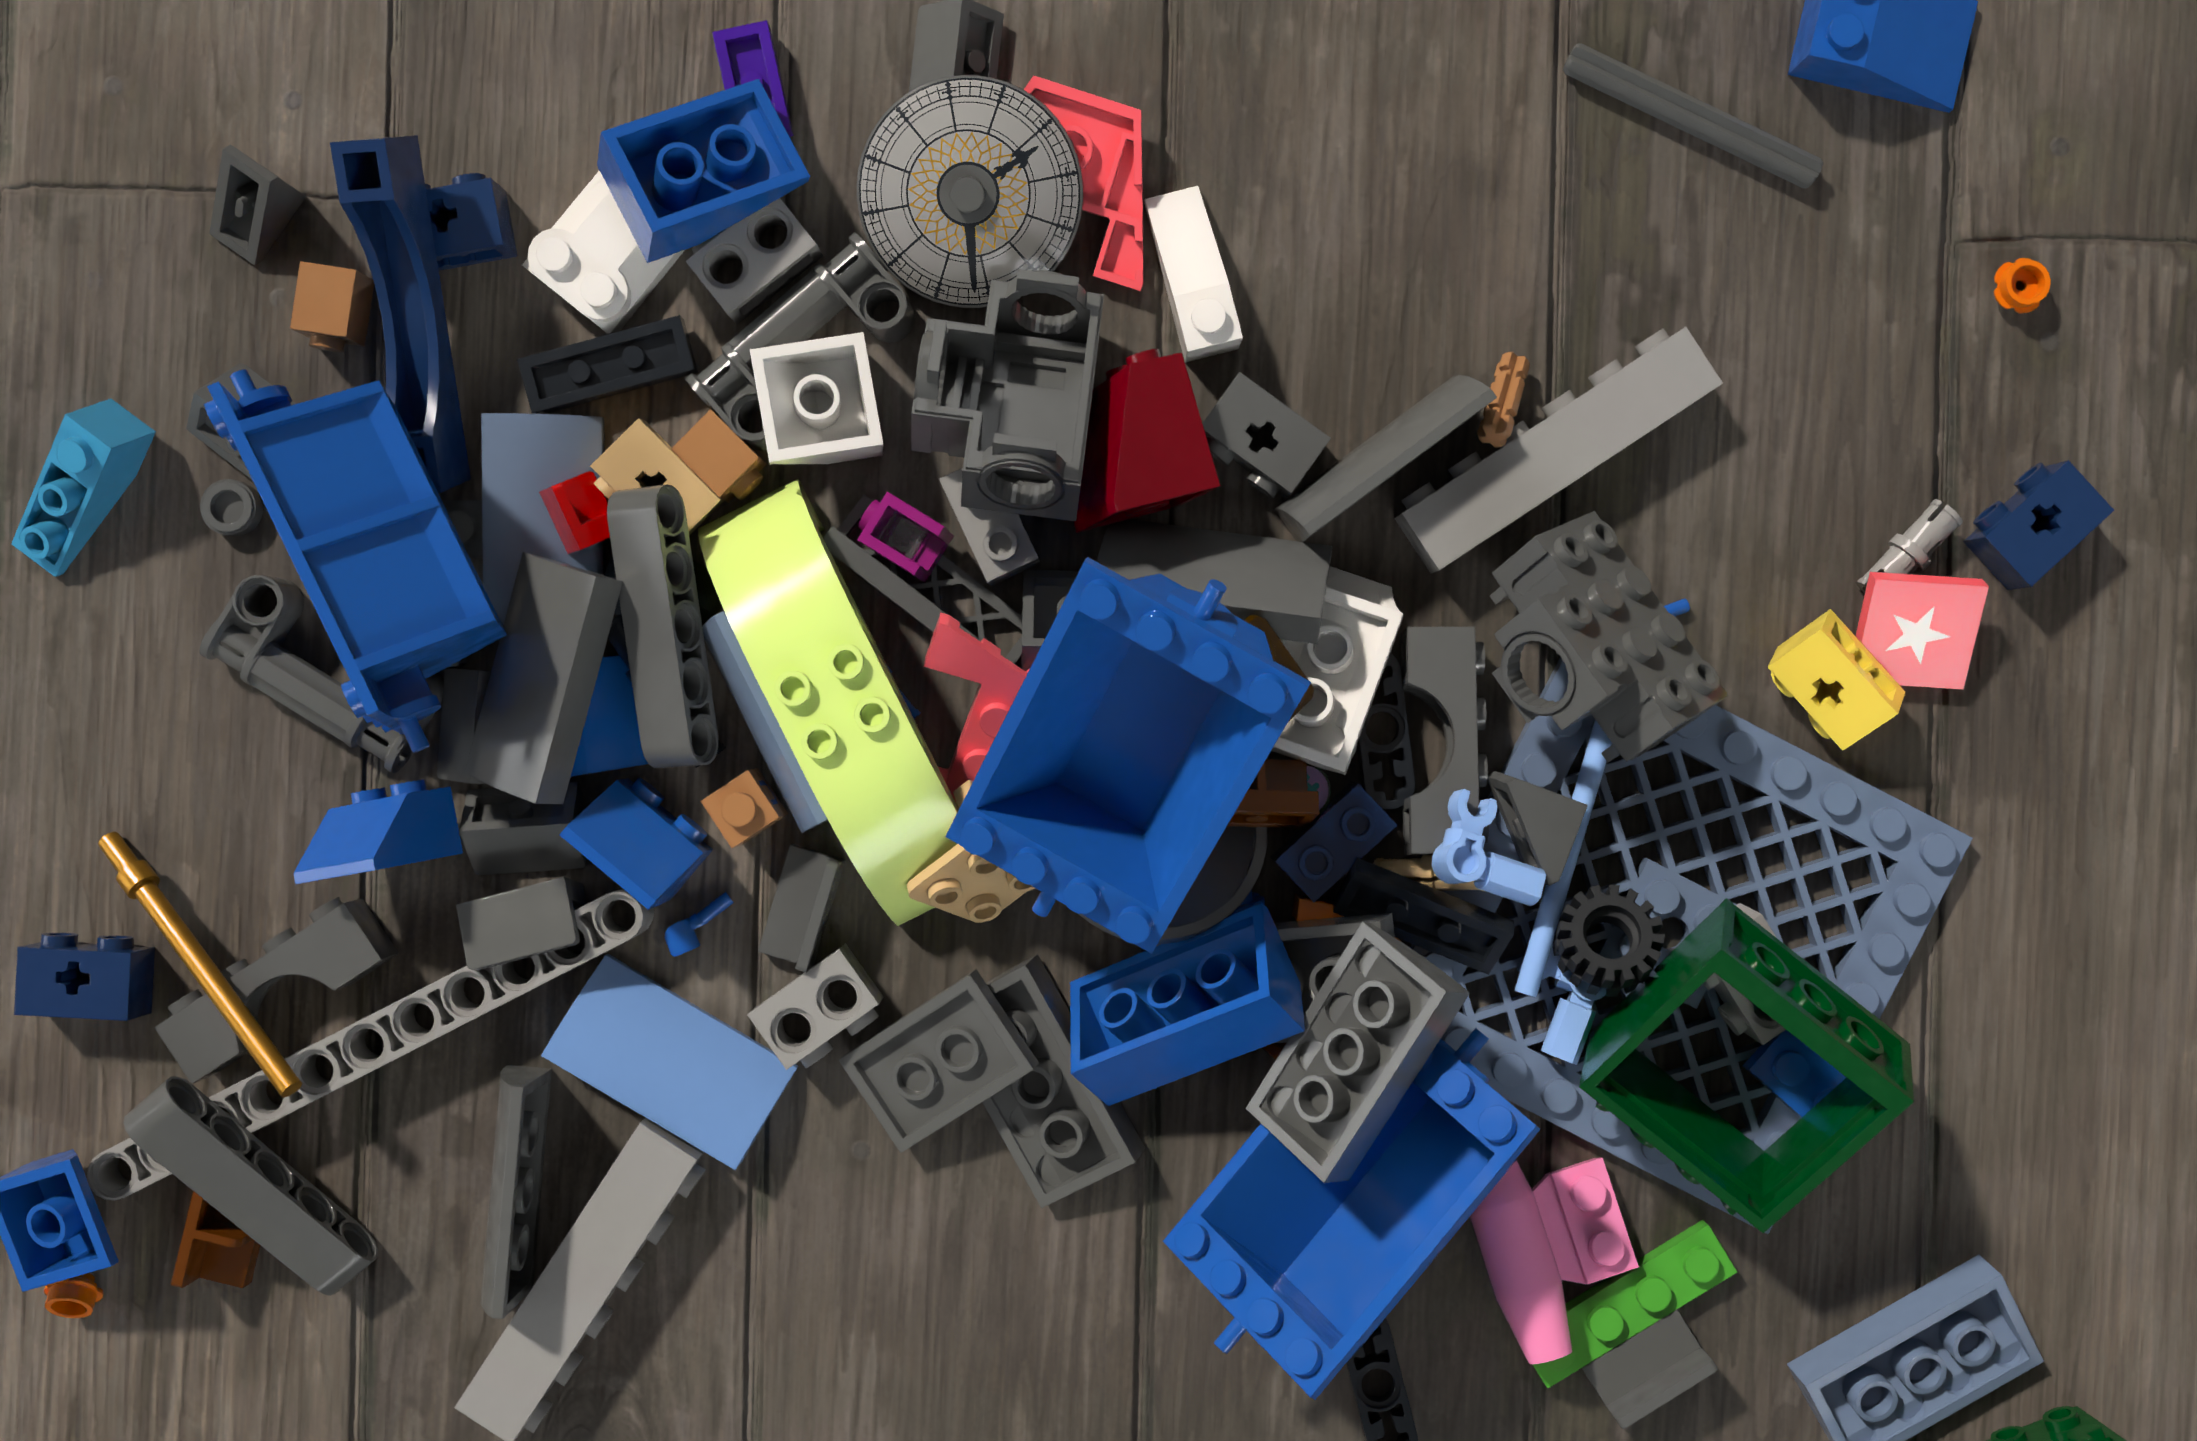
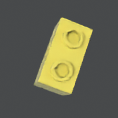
[1768,609,1906,751]

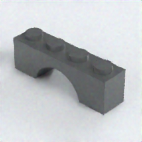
[1400,626,1489,856]
[154,897,399,1084]

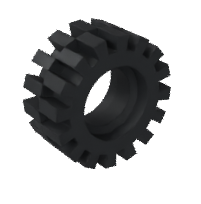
[1553,884,1665,997]

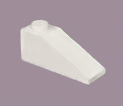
[1144,186,1243,363]

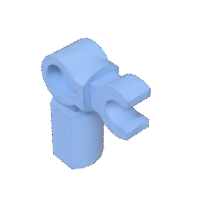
[1431,789,1546,906]
[1517,937,1606,1065]

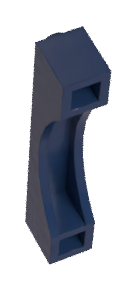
[330,135,471,493]

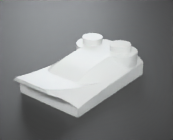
[522,171,685,334]
[1271,566,1403,775]

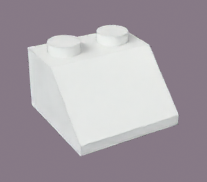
[750,332,883,464]

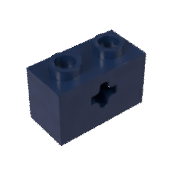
[425,173,518,271]
[1963,460,2114,590]
[1270,782,1397,902]
[14,933,155,1021]

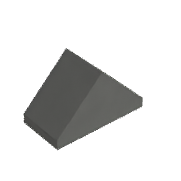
[209,144,307,265]
[1487,771,1588,886]

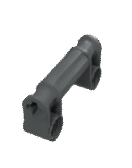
[685,232,915,451]
[199,575,444,774]

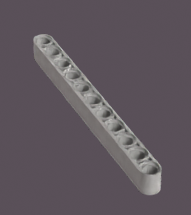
[87,889,654,1201]

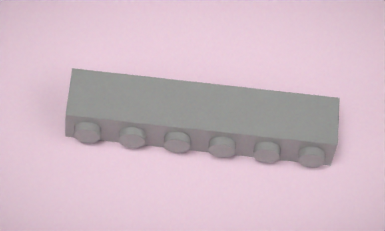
[1394,327,1723,574]
[454,1118,706,1441]

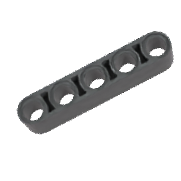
[607,484,718,768]
[123,1076,378,1296]

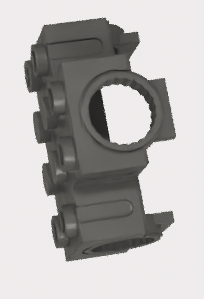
[911,269,1104,521]
[1490,511,1729,762]

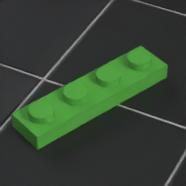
[1514,1220,1737,1389]

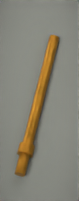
[98,832,302,1098]

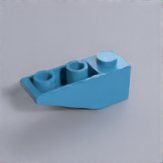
[11,399,156,577]

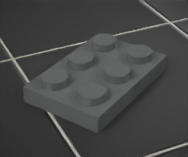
[839,969,1039,1153]

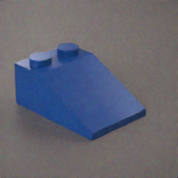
[1788,0,1978,113]
[597,79,810,263]

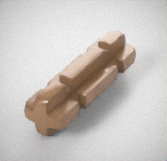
[1477,351,1530,448]

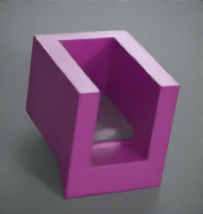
[857,492,954,583]

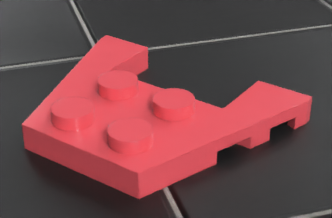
[1024,75,1144,292]
[924,613,1030,802]

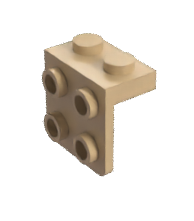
[907,779,1035,923]

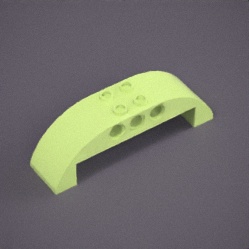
[698,479,958,926]

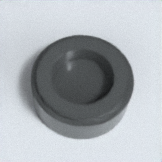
[200,479,263,536]

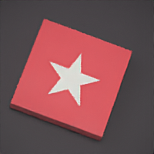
[1856,572,1989,690]

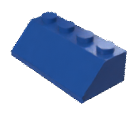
[1070,903,1305,1106]

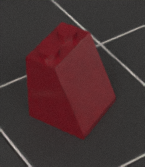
[1074,349,1220,533]

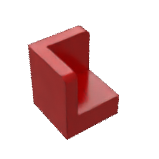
[539,471,610,554]

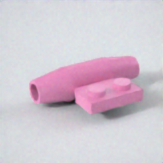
[1470,1158,1639,1364]

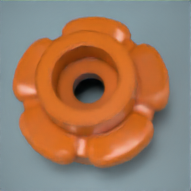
[1994,258,2051,313]
[44,1273,103,1318]

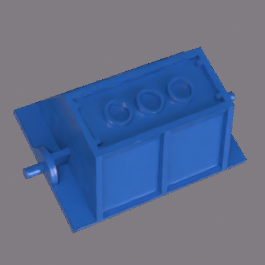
[204,369,507,753]
[945,557,1311,954]
[1163,1028,1540,1400]

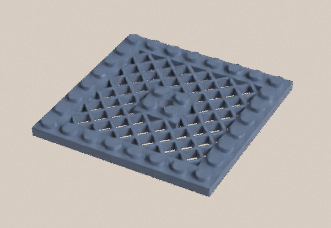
[1410,656,1973,1234]

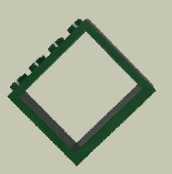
[1579,898,1914,1233]

